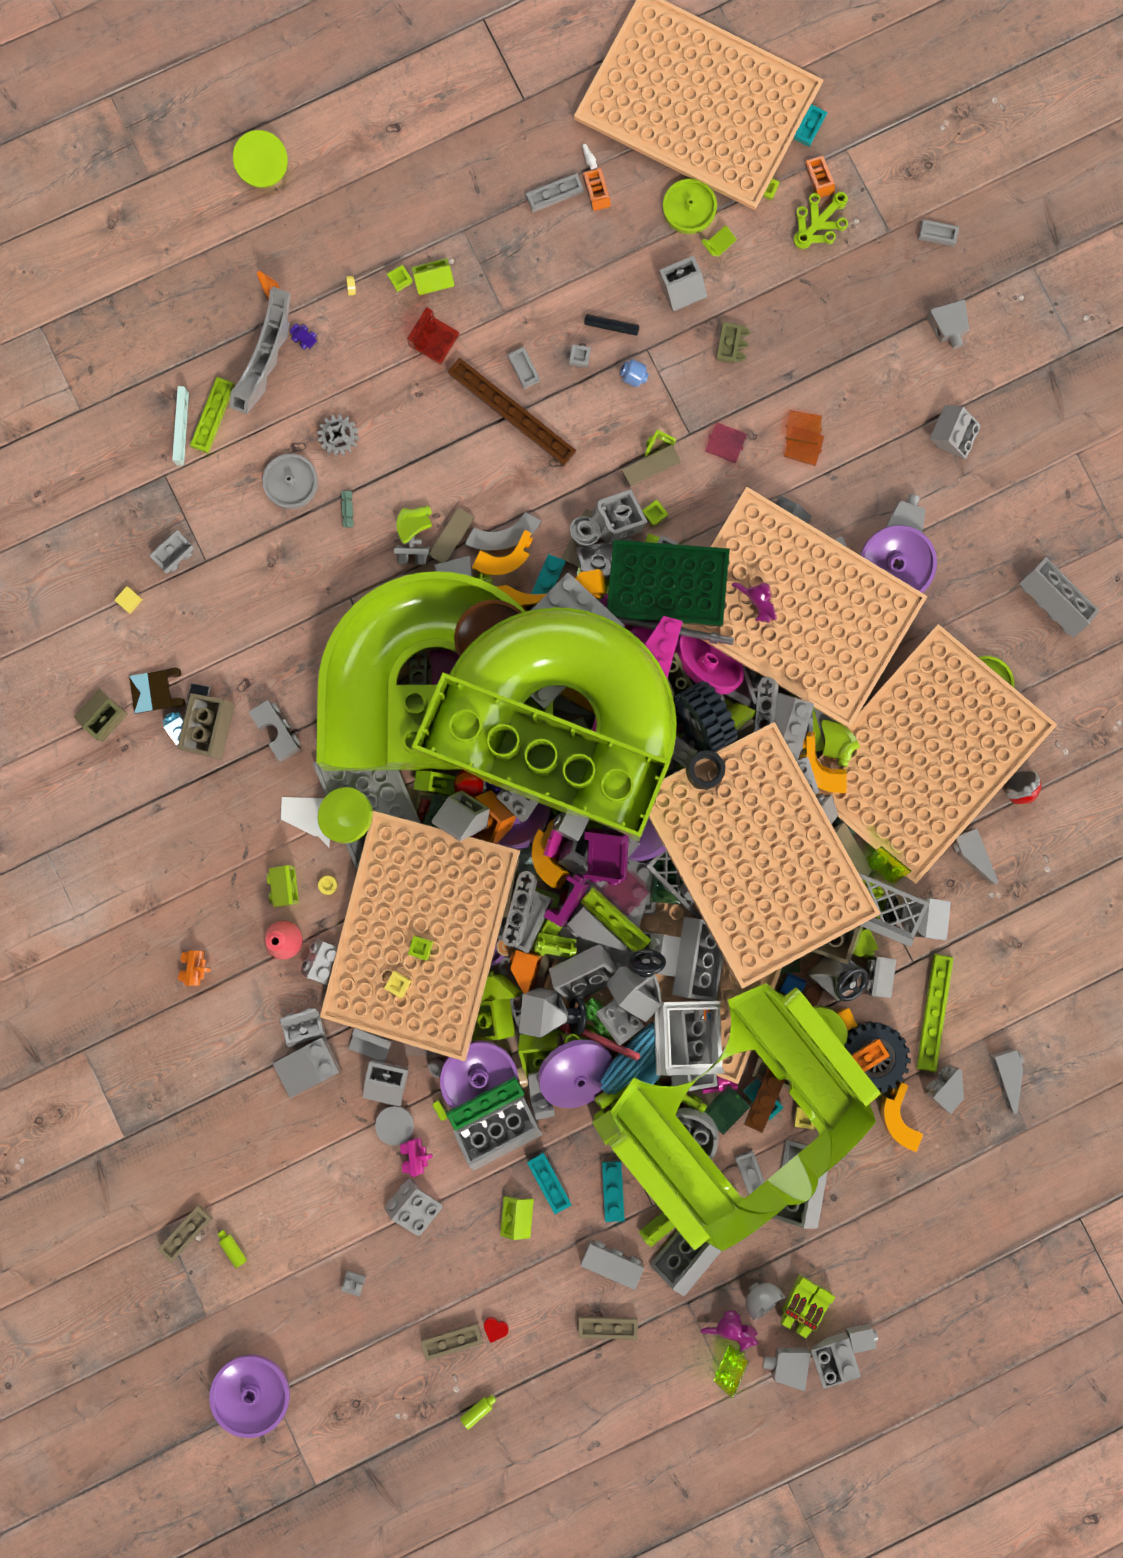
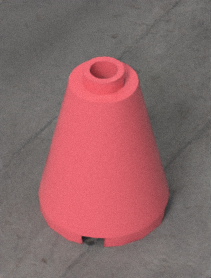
[264,921,303,959]

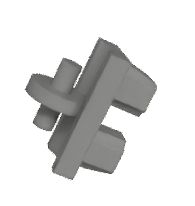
[394,536,430,565]

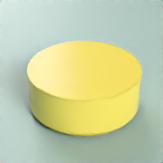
[346,276,356,296]
[318,876,338,895]

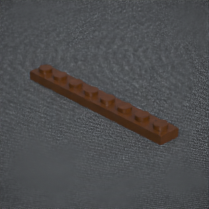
[447,357,576,467]
[743,981,824,1133]

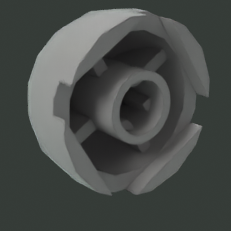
[745,1282,785,1321]

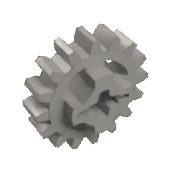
[317,415,359,457]

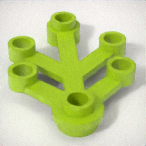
[793,192,848,249]

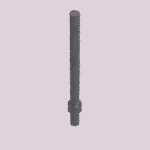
[619,618,734,645]

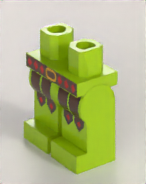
[780,1274,835,1338]

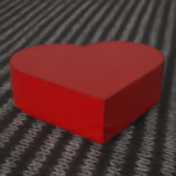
[484,1317,509,1343]

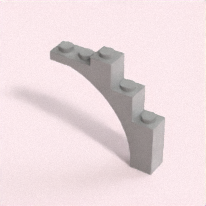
[229,287,291,414]

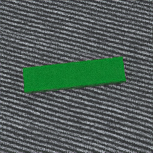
[446,1076,525,1131]

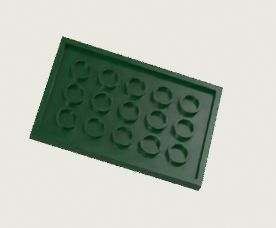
[607,540,730,627]

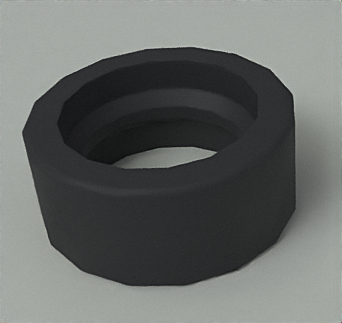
[686,750,726,790]

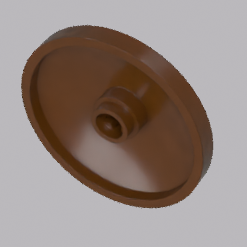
[454,600,523,658]

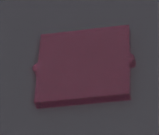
[705,423,747,463]
[603,871,650,916]

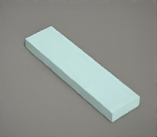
[172,386,189,466]

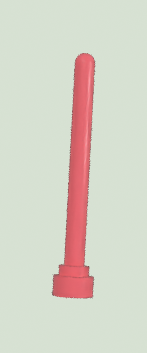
[559,1023,641,1060]

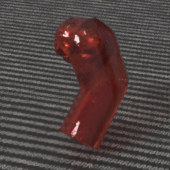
[417,798,433,825]

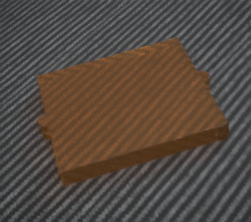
[785,410,822,445]
[784,427,824,466]

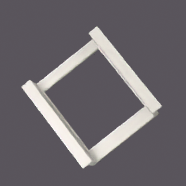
[654,1001,725,1076]

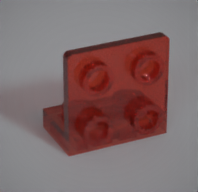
[407,307,460,364]

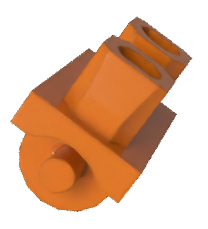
[178,950,211,986]

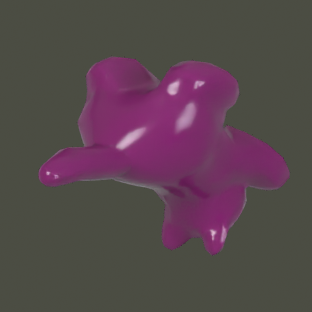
[732,582,777,623]
[700,1310,758,1353]

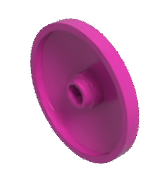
[675,635,744,694]

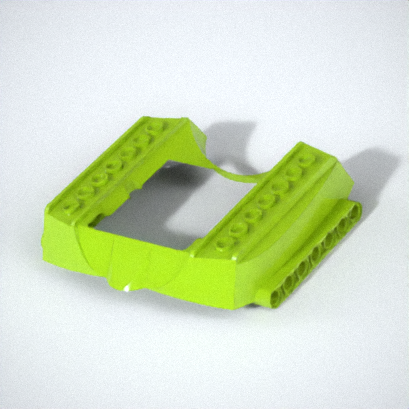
[608,983,881,1251]

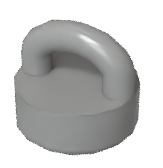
[428,1057,445,1078]

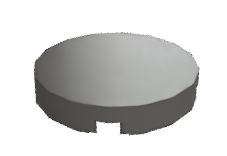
[375,1106,414,1146]

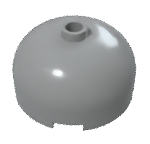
[668,1107,719,1160]

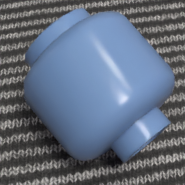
[619,359,649,387]

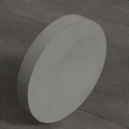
[263,454,318,509]

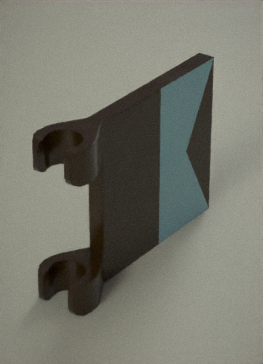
[129,667,186,714]

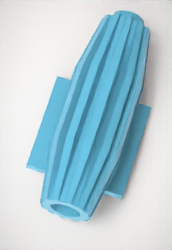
[600,1022,661,1095]

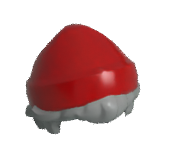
[453,770,487,799]
[1006,771,1042,804]

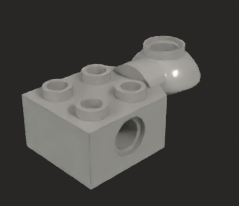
[570,489,648,546]

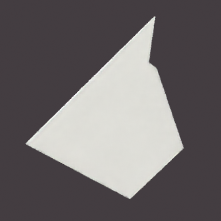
[281,797,330,847]

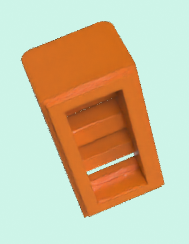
[805,155,835,198]
[583,168,611,211]
[257,271,280,301]

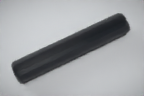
[584,314,640,336]

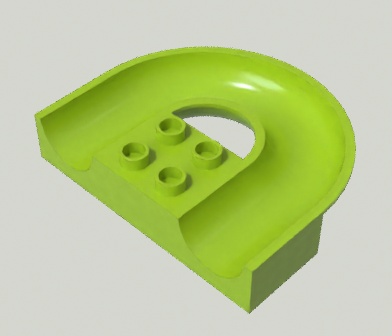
[316,571,554,771]
[412,607,676,842]

